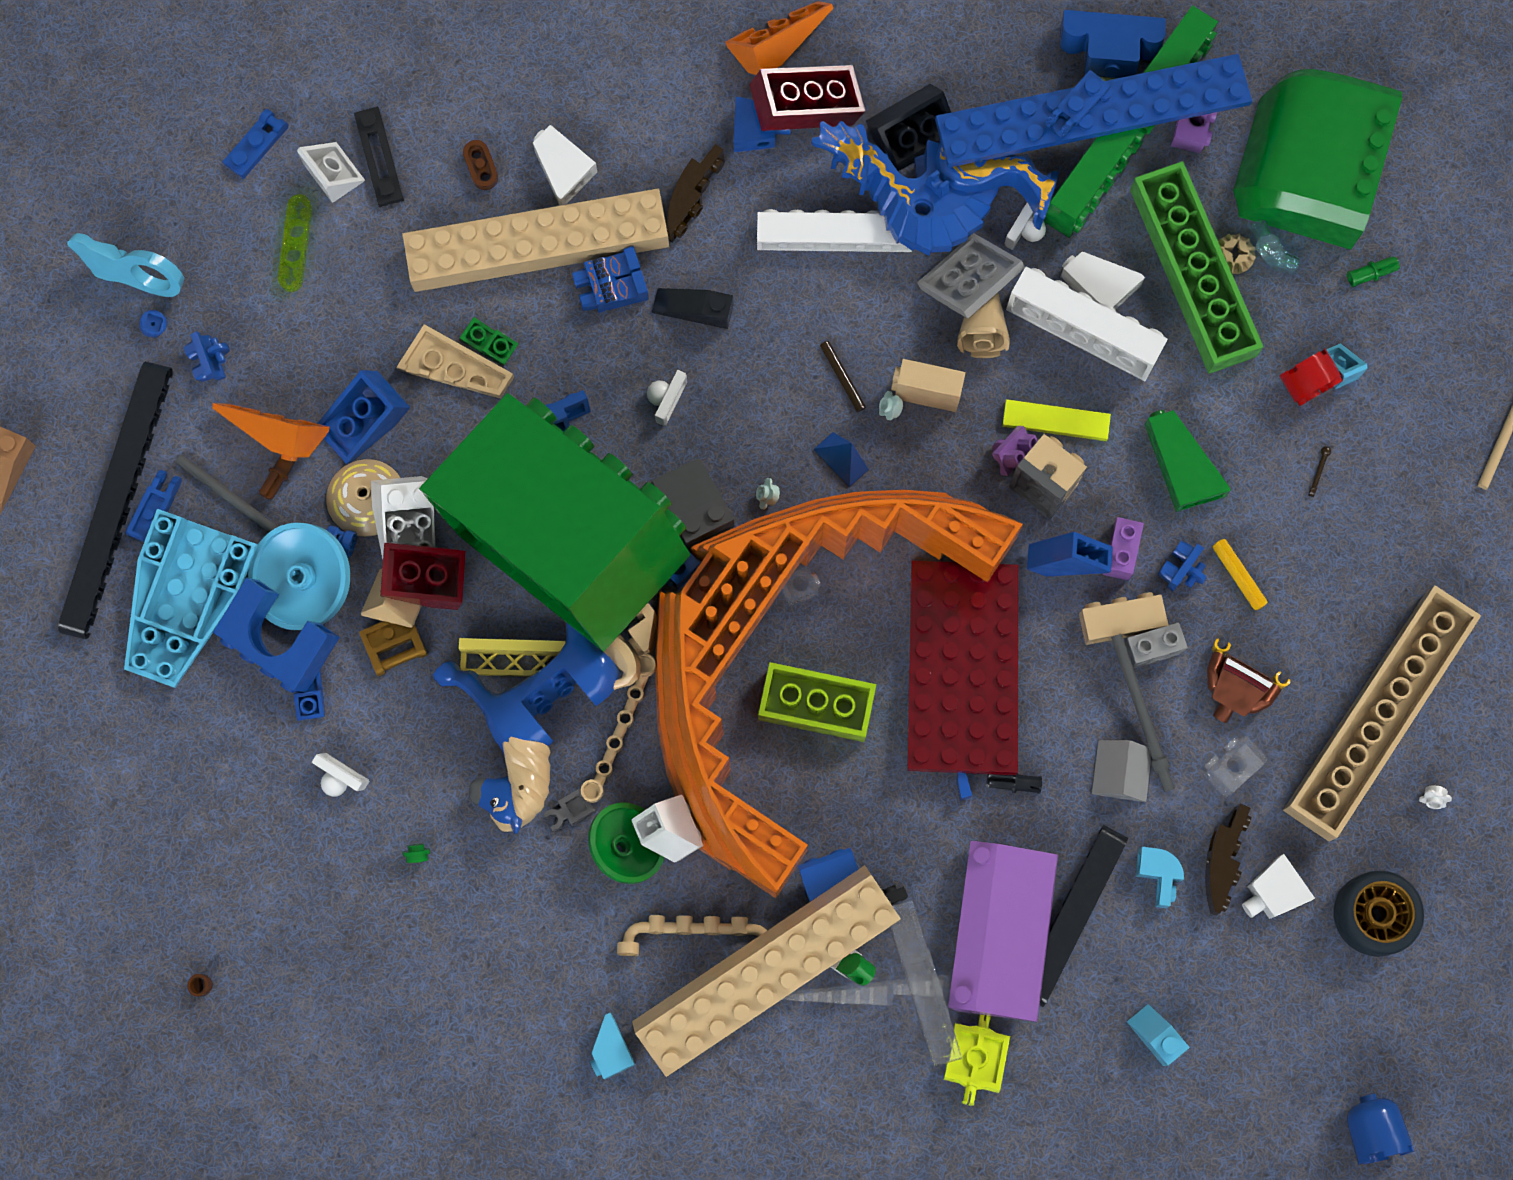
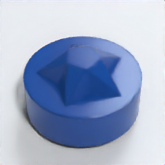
[139,310,167,338]

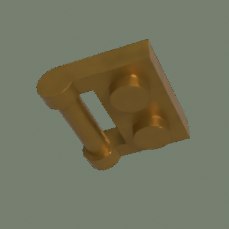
[359,621,428,677]

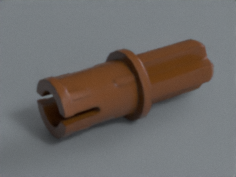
[259,454,299,500]

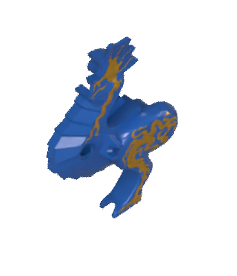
[811,121,1059,256]

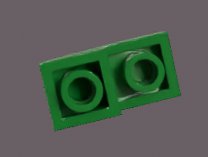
[459,317,518,366]

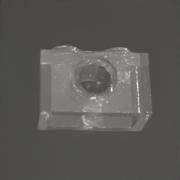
[1202,736,1269,799]

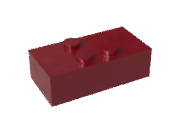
[749,65,865,131]

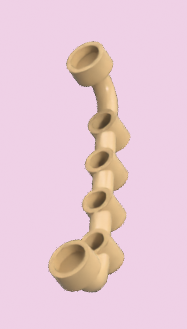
[581,654,656,803]
[617,915,767,956]

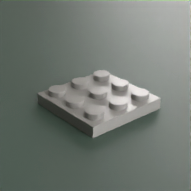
[917,233,1025,319]

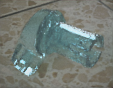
[1251,220,1300,275]

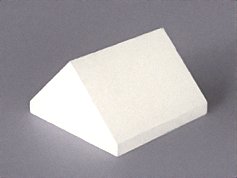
[297,142,365,203]

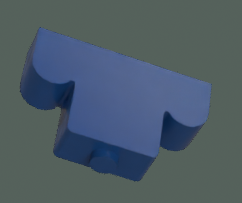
[1060,10,1166,78]

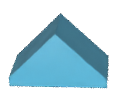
[1326,343,1368,389]

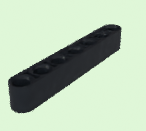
[1040,825,1128,1007]

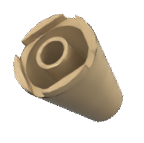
[957,292,1010,358]

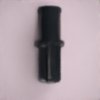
[986,774,1042,794]

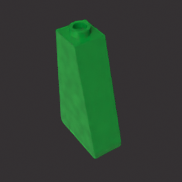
[1145,410,1231,512]

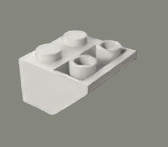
[631,795,704,862]

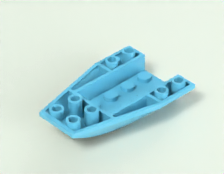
[124,509,258,688]

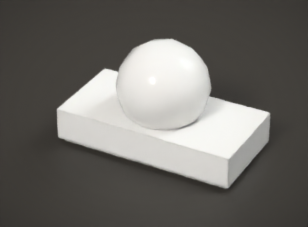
[1004,203,1046,250]
[647,370,687,426]
[312,753,370,797]

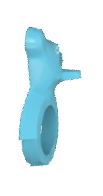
[67,233,184,297]

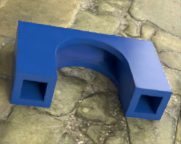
[213,578,340,693]

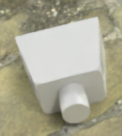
[1242,854,1315,919]

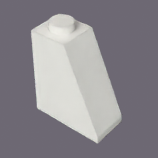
[533,125,597,206]
[1061,252,1145,310]

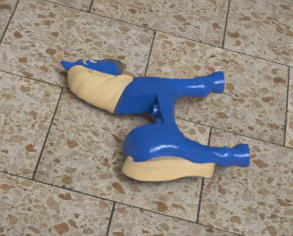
[433,623,641,834]

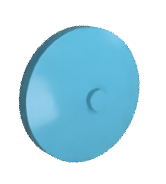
[248,523,350,630]

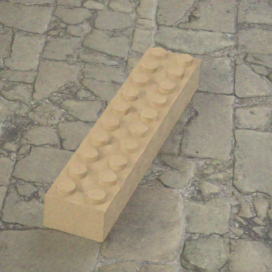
[402,188,669,292]
[1283,585,1481,842]
[632,865,901,1077]

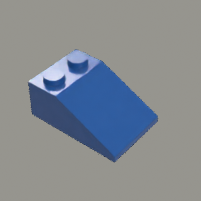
[317,370,410,464]

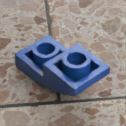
[293,669,325,721]

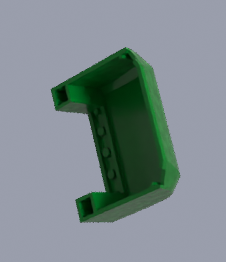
[1233,69,1402,250]

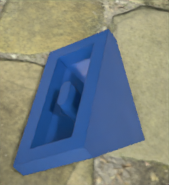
[814,432,869,487]

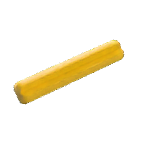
[1213,539,1267,610]

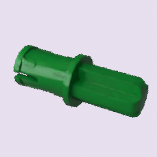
[1346,256,1400,287]

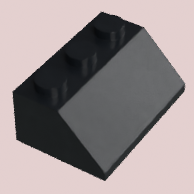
[866,84,951,171]

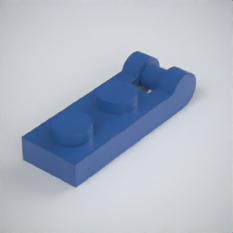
[222,109,289,179]

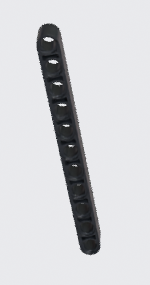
[58,361,173,639]

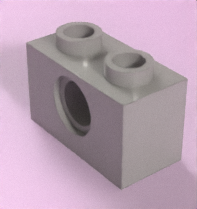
[1124,623,1188,668]

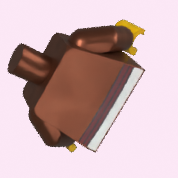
[1207,638,1290,723]

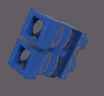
[572,246,648,313]

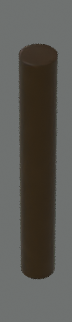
[820,341,866,412]

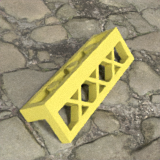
[459,638,566,677]

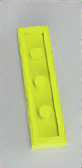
[1002,399,1111,441]

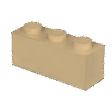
[1079,592,1169,645]

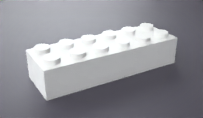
[1006,267,1168,381]

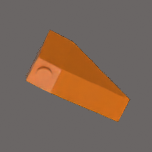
[212,403,330,461]

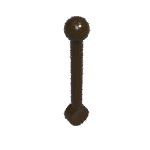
[1308,446,1331,497]

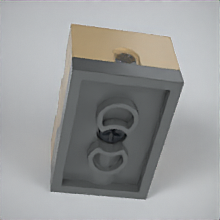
[1009,434,1087,520]

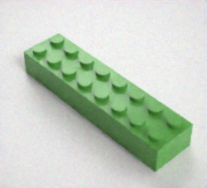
[1130,161,1263,374]

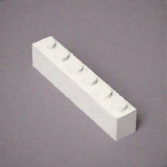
[757,209,912,252]

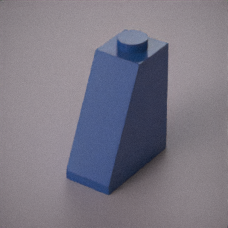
[1027,532,1113,577]

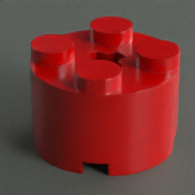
[1279,348,1343,406]

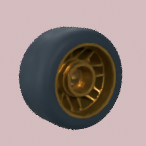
[1334,871,1424,956]

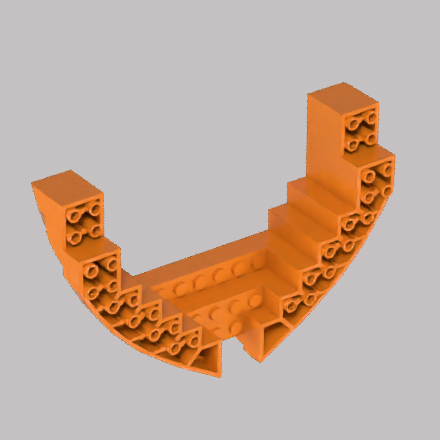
[655,490,1023,898]

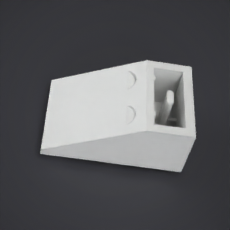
[371,476,435,559]

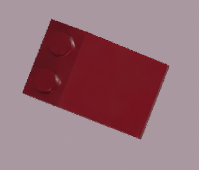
[380,543,466,610]

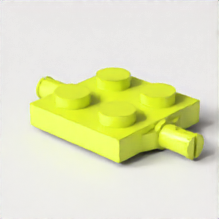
[943,1014,1010,1106]

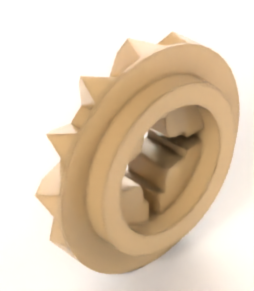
[1218,233,1256,274]

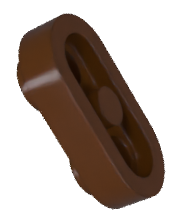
[463,140,498,190]

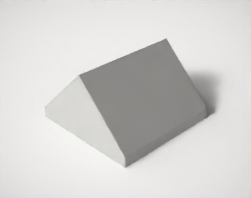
[1092,740,1152,802]

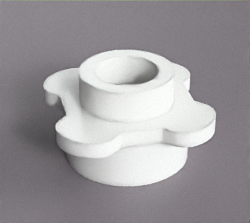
[1419,785,1452,809]

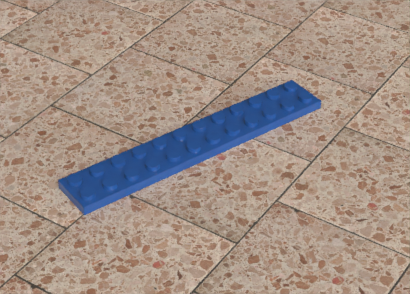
[935,54,1252,168]

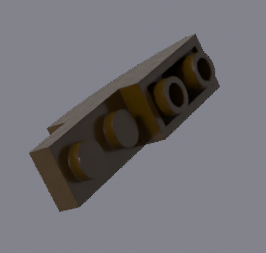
[667,144,725,243]
[1205,803,1252,916]

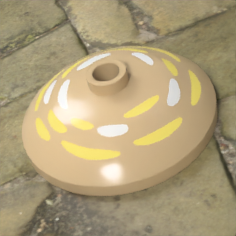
[326,459,400,537]

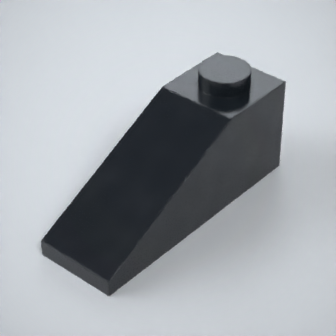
[652,288,734,329]

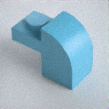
[1136,847,1184,908]

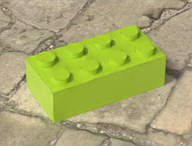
[758,662,877,742]

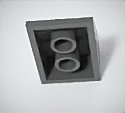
[652,458,735,549]

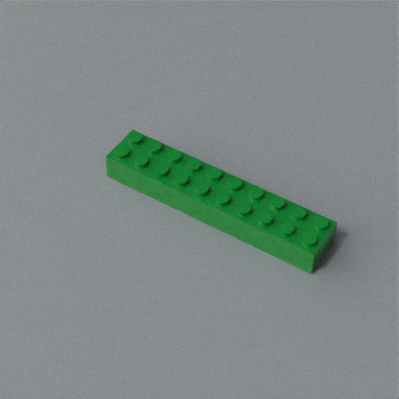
[1044,5,1218,238]

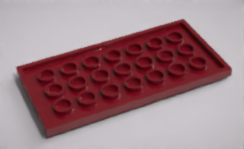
[907,561,1019,775]

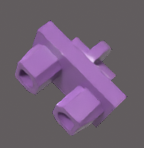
[992,426,1038,476]

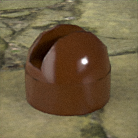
[187,974,213,997]

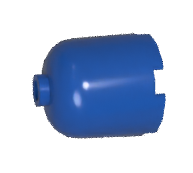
[1347,1094,1415,1165]

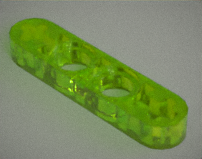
[278,194,312,293]

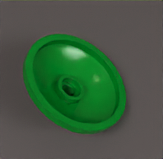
[588,802,664,884]

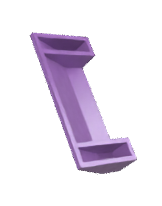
[948,841,1058,1022]

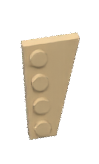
[396,324,514,399]

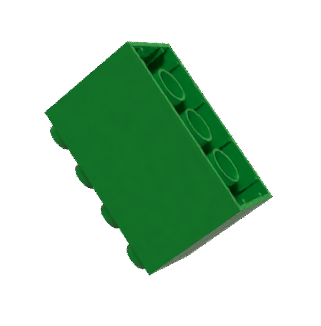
[419,393,691,652]

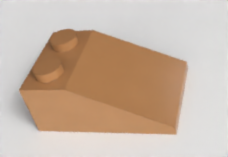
[0,427,36,514]

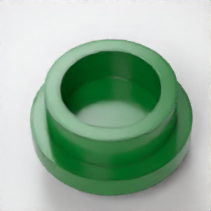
[402,844,430,863]

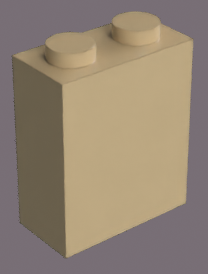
[891,359,966,412]

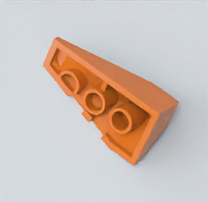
[725,1,834,75]

